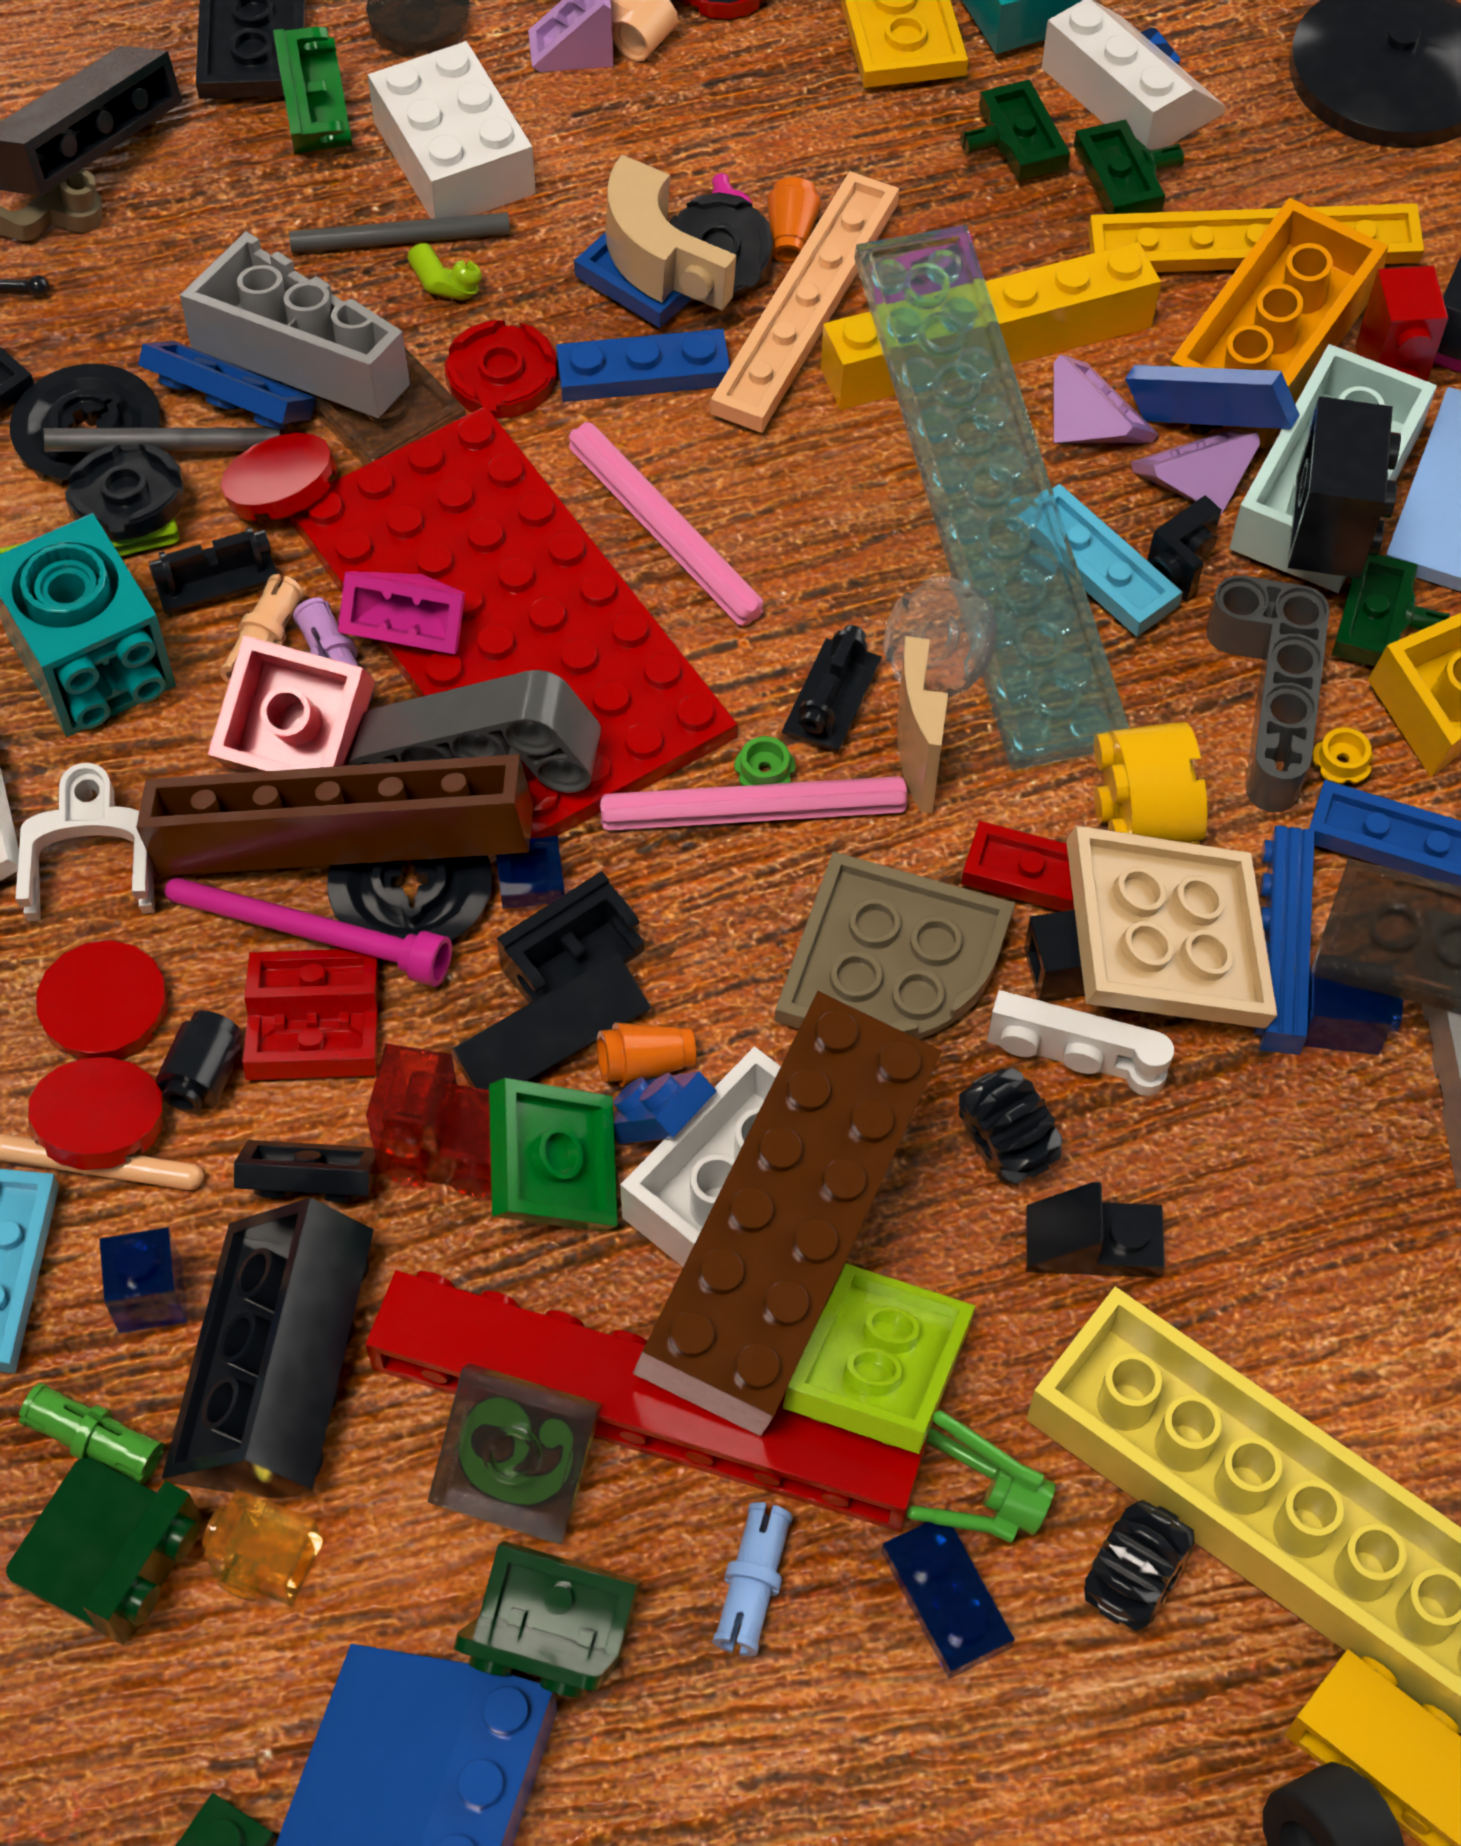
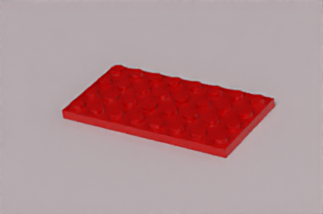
[288,406,738,851]

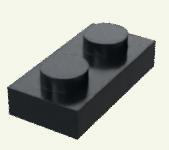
[234,1140,380,1202]

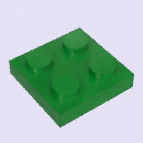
[489,1078,617,1232]

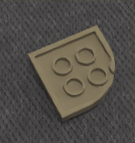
[775,851,1015,1039]

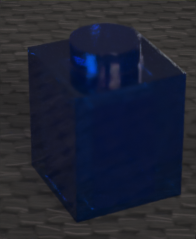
[1304,959,1403,1055]
[99,1227,188,1333]

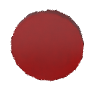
[445,320,557,418]
[220,433,338,521]
[36,940,168,1060]
[28,1057,163,1170]

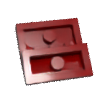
[242,949,379,1081]

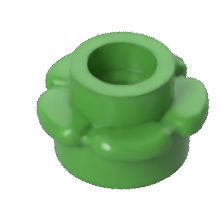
[734,736,795,786]

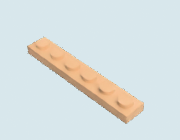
[710,171,899,433]

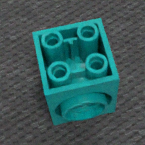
[0,513,176,737]

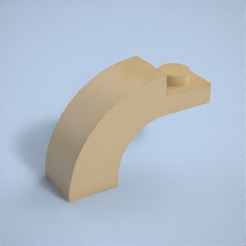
[605,155,737,311]

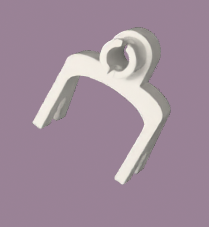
[15,763,155,921]

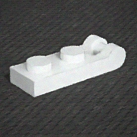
[987,990,1174,1096]

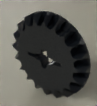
[10,364,162,487]
[327,855,492,941]

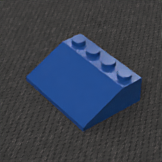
[275,1644,558,1846]

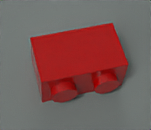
[1355,266,1448,381]

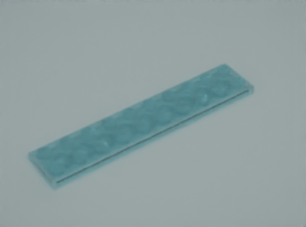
[854,225,1129,770]

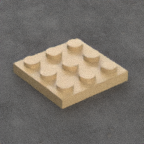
[1066,825,1278,1029]

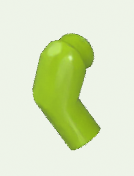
[407,243,482,300]

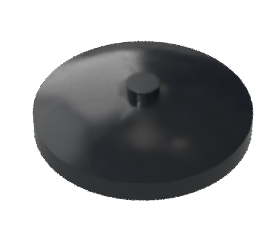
[1289,0,1461,148]

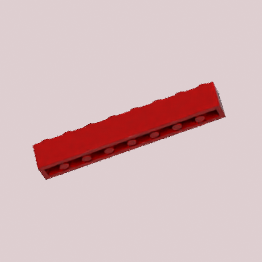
[365,1270,929,1532]

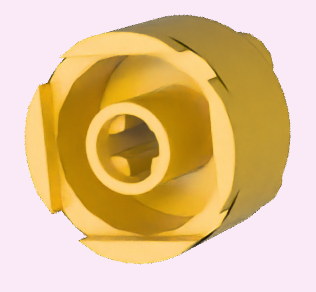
[1094,722,1208,845]

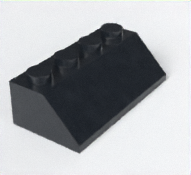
[162,1197,374,1498]

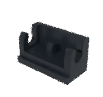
[497,871,645,1004]

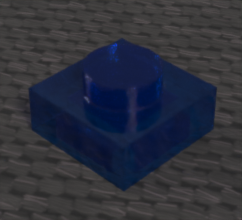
[496,836,565,909]

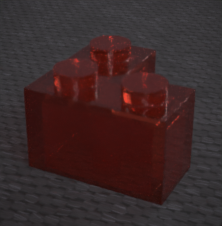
[366,1043,492,1197]

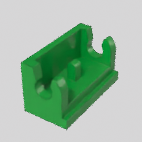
[273,27,352,154]

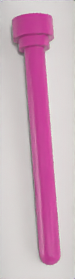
[164,878,452,987]

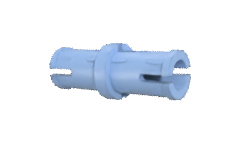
[712,1502,793,1656]

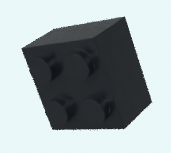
[1288,396,1401,579]

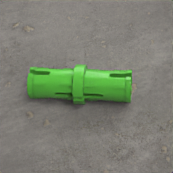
[18,1382,164,1485]

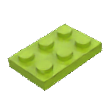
[782,1263,976,1454]

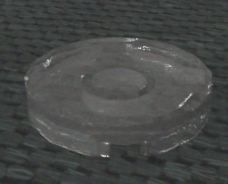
[883,577,998,698]

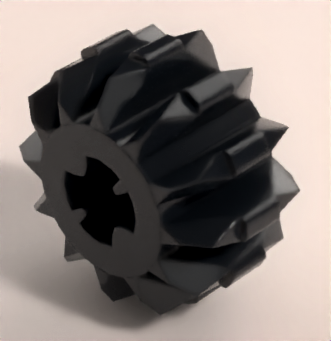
[959,1067,1062,1184]
[1084,1500,1195,1631]

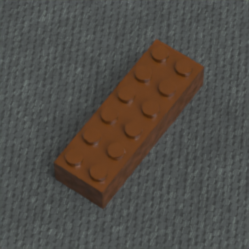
[632,991,942,1436]

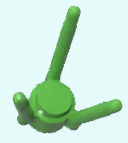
[906,1411,1056,1543]

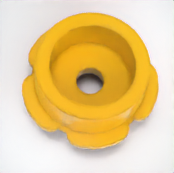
[1312,727,1373,785]

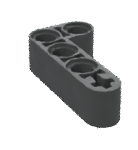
[1206,576,1329,812]
[347,670,601,793]

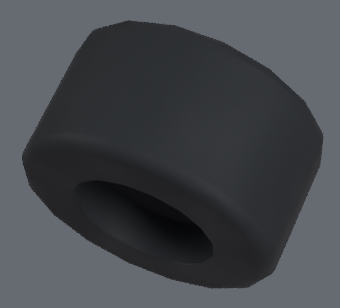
[1263,1762,1405,1846]

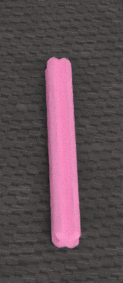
[569,422,764,626]
[600,776,907,831]

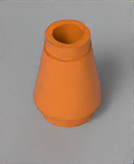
[767,177,821,264]
[597,1022,696,1087]

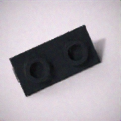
[149,527,278,614]
[782,625,882,753]

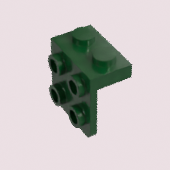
[6,1457,203,1646]
[453,1541,641,1697]

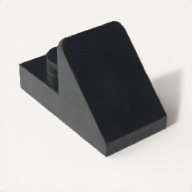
[1025,1182,1165,1278]

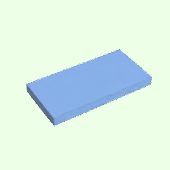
[1386,387,1461,592]

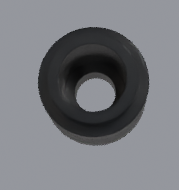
[156,1010,242,1113]

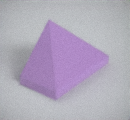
[528,0,614,72]
[1054,354,1159,443]
[1131,429,1260,516]

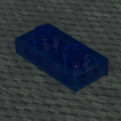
[881,1522,1015,1679]

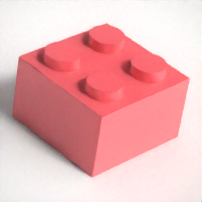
[207,635,375,772]

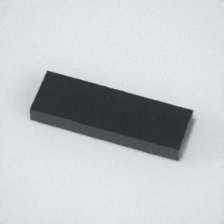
[450,953,652,1108]

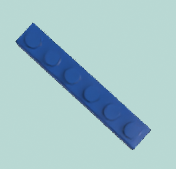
[1253,826,1315,1055]

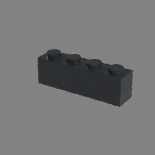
[0,46,183,196]

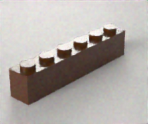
[136,754,533,876]

